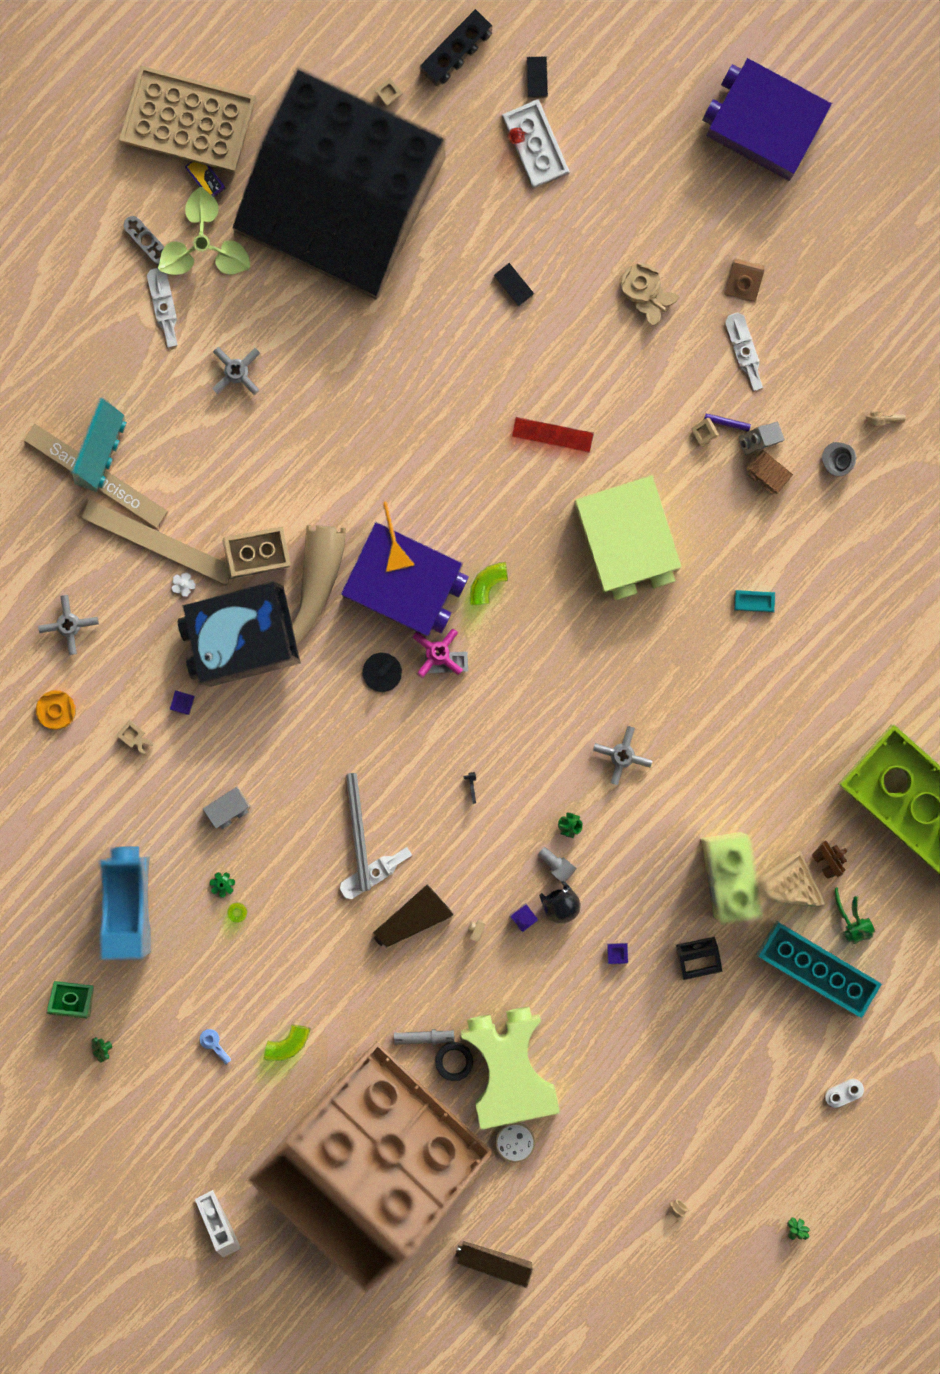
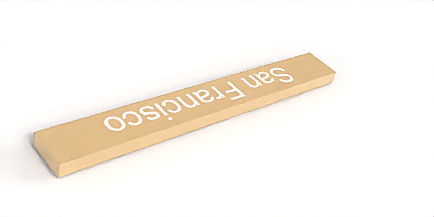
[24,424,168,528]

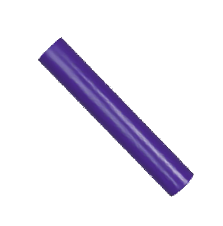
[704,413,751,432]

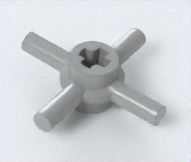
[212,347,261,395]
[38,595,99,655]
[593,726,652,785]

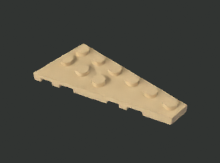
[755,851,825,907]

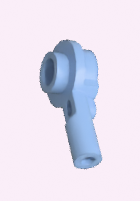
[200,1029,231,1065]

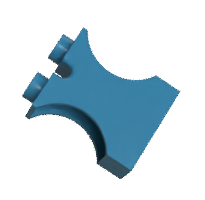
[100,846,151,959]

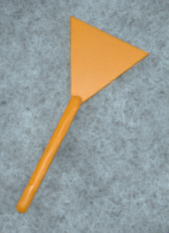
[383,502,415,572]

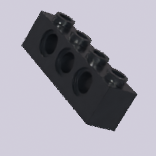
[420,9,493,86]

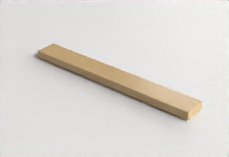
[81,500,230,585]

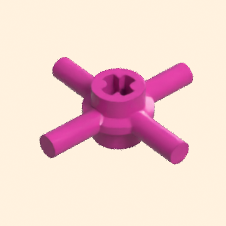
[412,629,463,678]

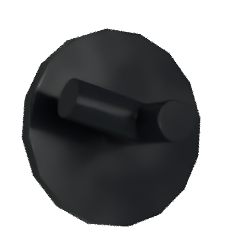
[362,653,402,692]

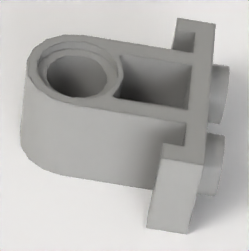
[739,421,785,455]

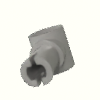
[537,847,577,882]

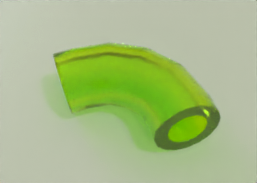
[469,562,508,605]
[264,1024,311,1061]

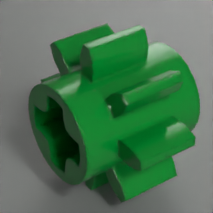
[558,812,583,838]

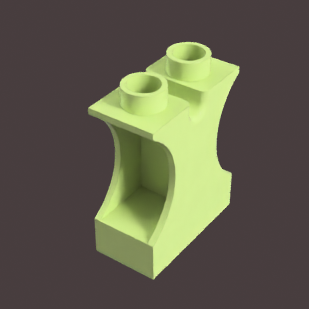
[461,1007,560,1129]

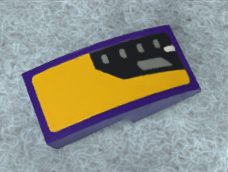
[184,161,226,197]

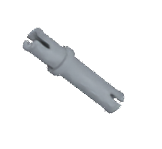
[394,1029,455,1045]

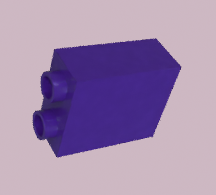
[702,58,832,181]
[341,522,469,637]

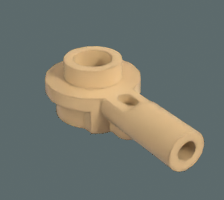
[866,411,906,425]

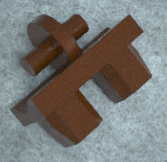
[812,840,848,879]

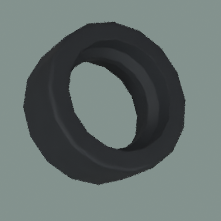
[435,1042,473,1081]

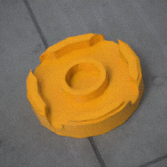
[36,690,76,730]

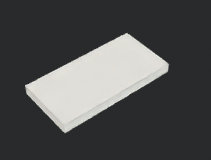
[502,99,570,189]

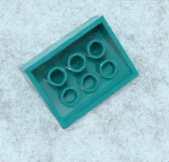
[72,398,127,492]

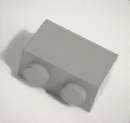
[203,787,251,829]

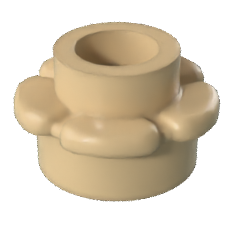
[670,1199,688,1218]

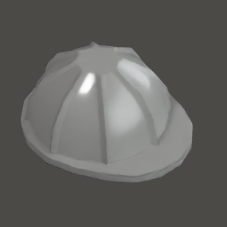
[822,442,857,476]

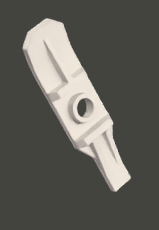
[147,268,178,348]
[725,312,763,391]
[340,847,412,900]

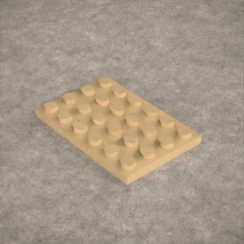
[119,65,256,173]

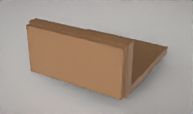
[725,258,764,302]

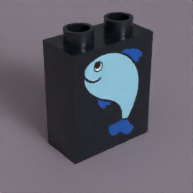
[178,581,301,687]

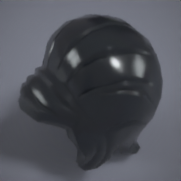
[539,881,581,924]

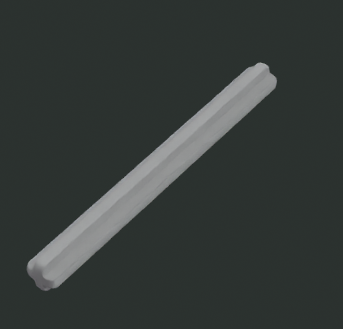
[346,773,371,891]

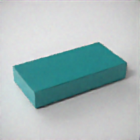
[734,590,775,612]

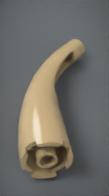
[267,525,346,673]

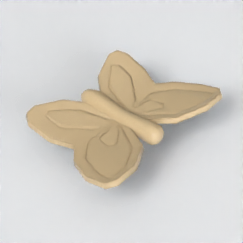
[635,287,679,326]

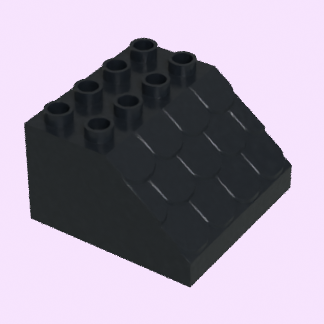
[232,68,446,300]

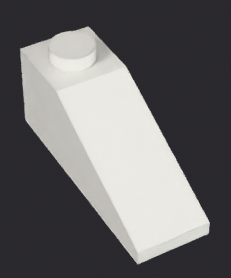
[195,1190,241,1258]

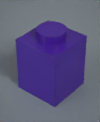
[510,903,538,932]

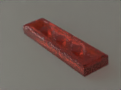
[512,417,594,453]

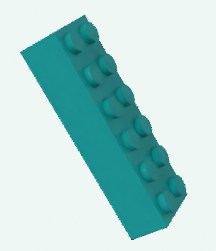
[756,921,882,1018]

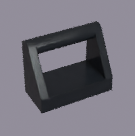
[676,936,723,980]

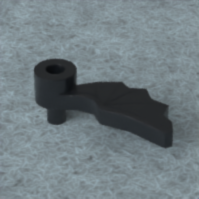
[463,772,476,804]

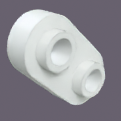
[825,1079,864,1108]

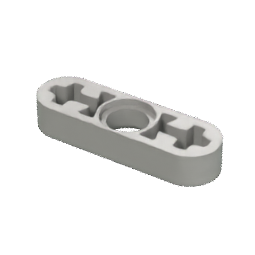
[124,216,164,265]

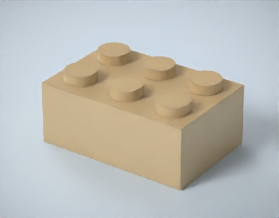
[222,526,291,579]

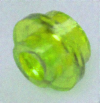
[227,902,247,923]

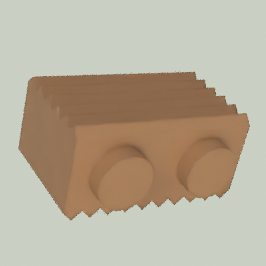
[746,450,793,494]

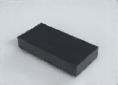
[527,56,548,98]
[494,263,534,307]

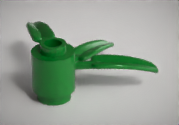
[834,887,875,944]

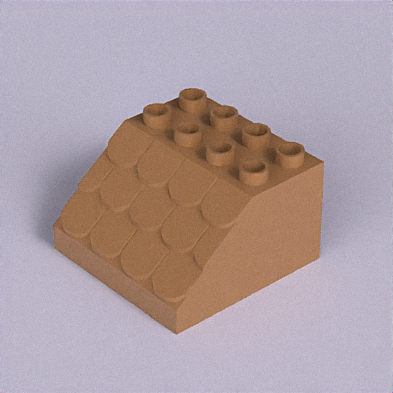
[248,1042,493,1292]

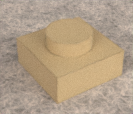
[375,78,403,107]
[691,418,719,446]

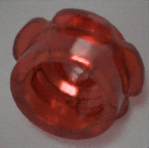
[507,128,527,144]

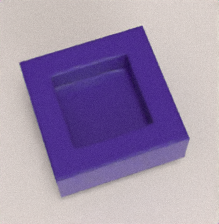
[170,690,195,715]
[607,943,628,964]

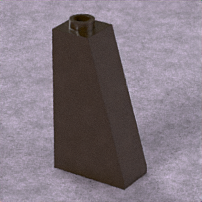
[373,884,454,948]
[455,1241,533,1288]

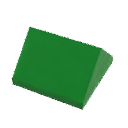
[47,981,94,1019]

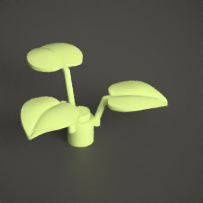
[158,187,250,275]

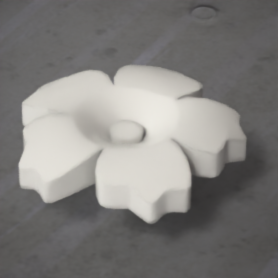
[171,572,196,597]

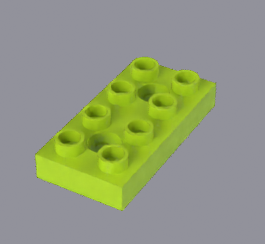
[838,725,940,875]

